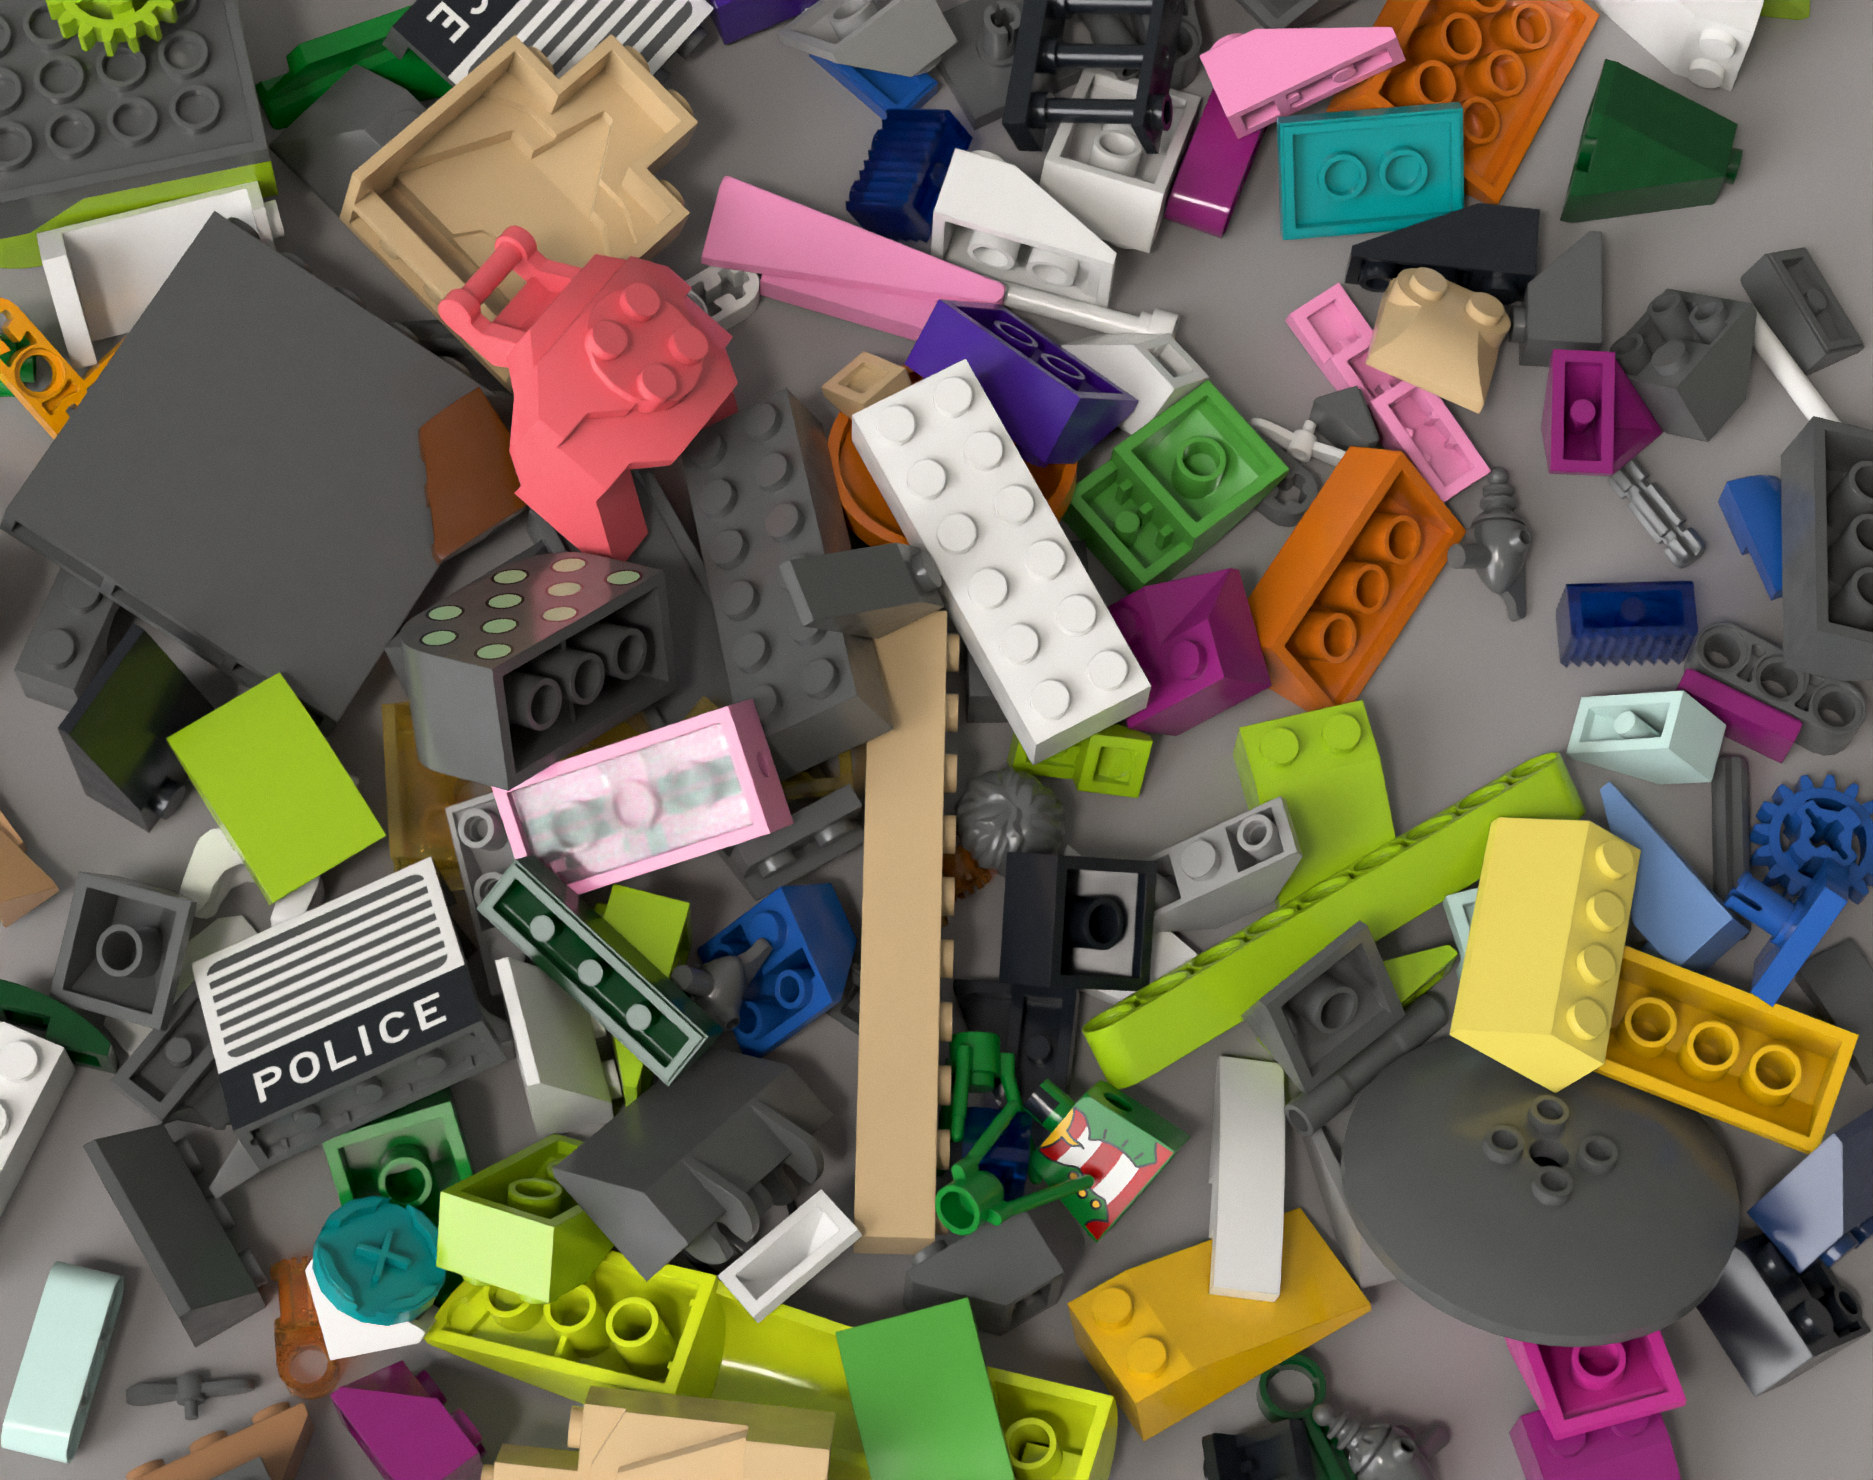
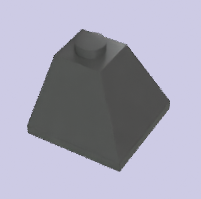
[269,64,427,217]
[49,871,197,1031]

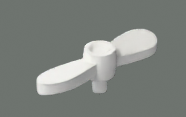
[1248,418,1346,466]

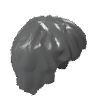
[954,767,1065,878]

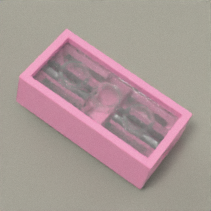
[491,698,794,895]

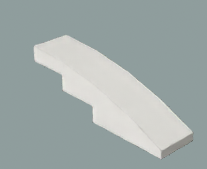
[1208,1056,1285,1302]

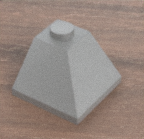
[776,0,958,77]

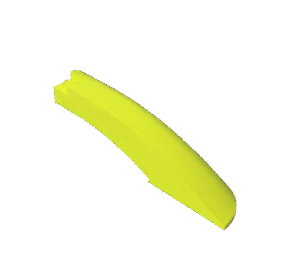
[424,1250,1118,1480]

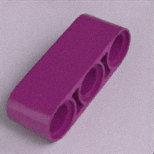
[1164,88,1268,239]

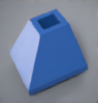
[697,883,857,1058]

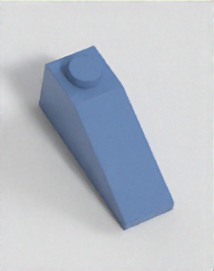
[1600,781,1749,975]

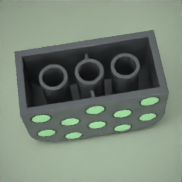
[400,552,678,791]

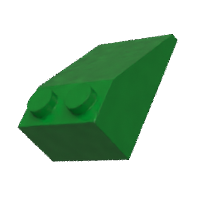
[322,1086,476,1309]

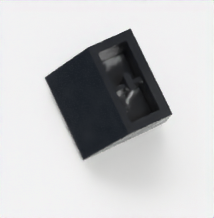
[1696,1233,1871,1397]

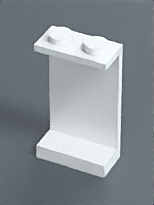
[36,181,285,370]

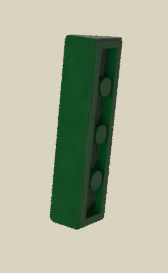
[476,855,723,1086]

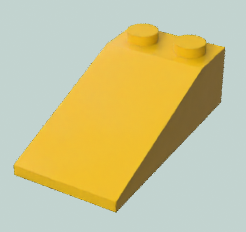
[1067,1207,1372,1442]

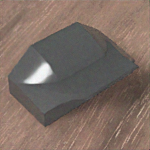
[110,979,219,1127]

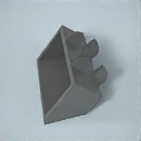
[553,1046,834,1282]

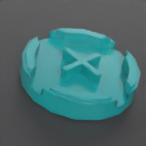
[312,1196,447,1326]

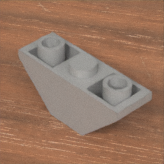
[1143,796,1303,933]

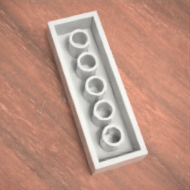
[852,359,1151,765]

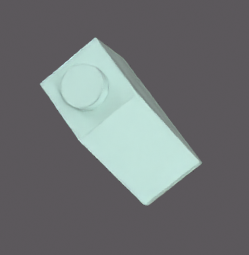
[1566,691,1726,784]

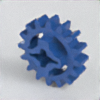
[1750,774,1873,905]

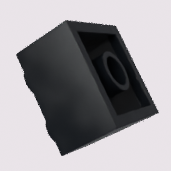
[999,852,1157,991]

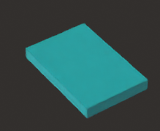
[1277,102,1464,240]

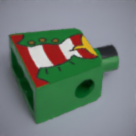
[1022,1078,1191,1243]

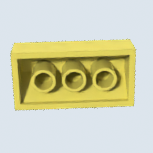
[1449,817,1641,1093]

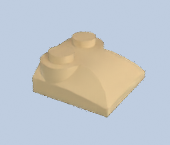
[1365,267,1511,414]

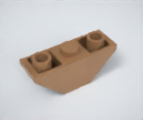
[125,1402,315,1480]

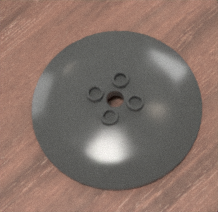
[1341,1036,1740,1347]

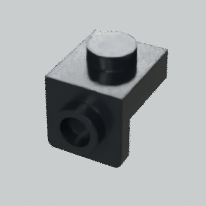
[1202,1419,1315,1480]

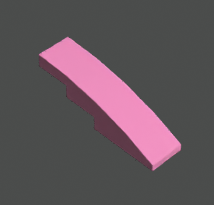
[1285,283,1491,503]

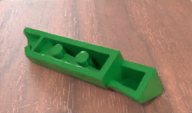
[255,5,453,130]

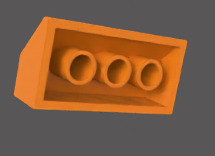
[1247,446,1466,712]

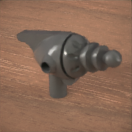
[1447,466,1532,622]
[670,937,772,1031]
[1312,1403,1449,1480]

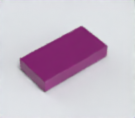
[1676,668,1803,764]

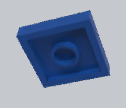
[1723,857,1850,1007]

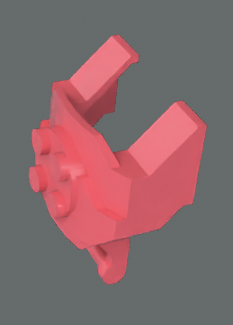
[438,225,739,561]

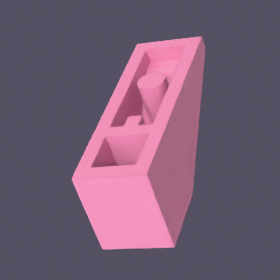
[1199,27,1406,139]

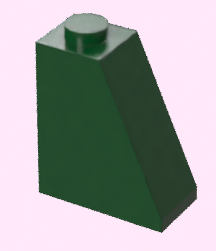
[1560,59,1743,223]

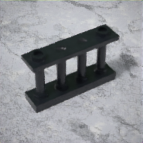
[1002,0,1185,154]

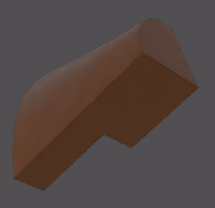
[417,387,530,565]

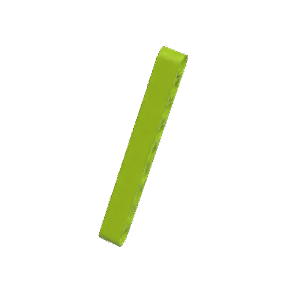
[1082,752,1586,1089]

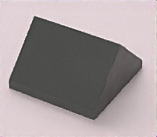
[1241,920,1406,1095]

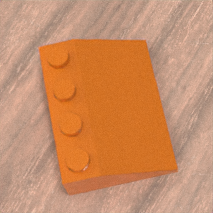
[1326,0,1600,205]

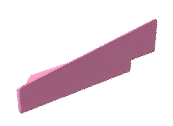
[701,176,1006,341]

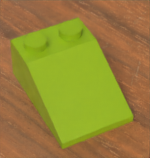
[1232,700,1396,908]
[594,884,693,1108]
[436,1133,614,1304]

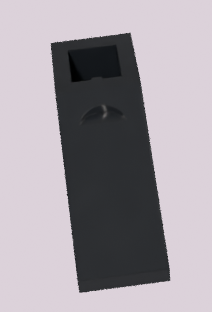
[1344,203,1540,305]

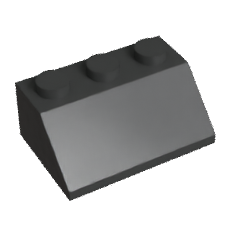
[83,1124,268,1347]

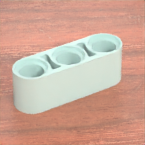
[1,1261,124,1464]

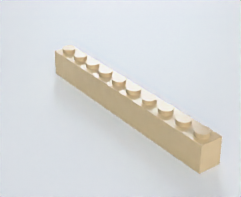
[853,611,960,1255]

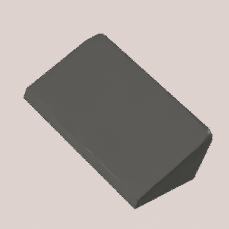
[1740,247,1865,375]

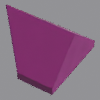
[1541,349,1664,477]

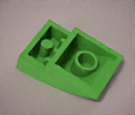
[1061,380,1289,595]
[835,1297,1016,1480]

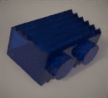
[845,108,973,243]
[1556,581,1698,668]

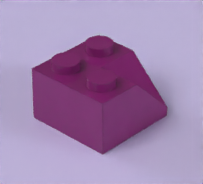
[1107,568,1272,736]
[330,1360,488,1480]

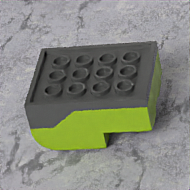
[0,0,279,269]

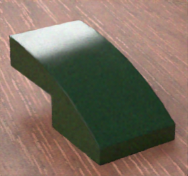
[0,979,120,1074]

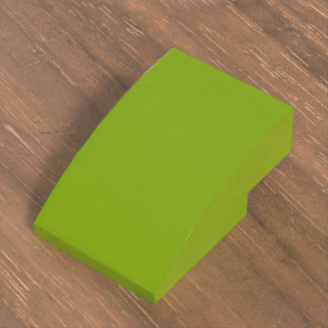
[166,672,386,905]

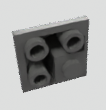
[1609,288,1757,442]

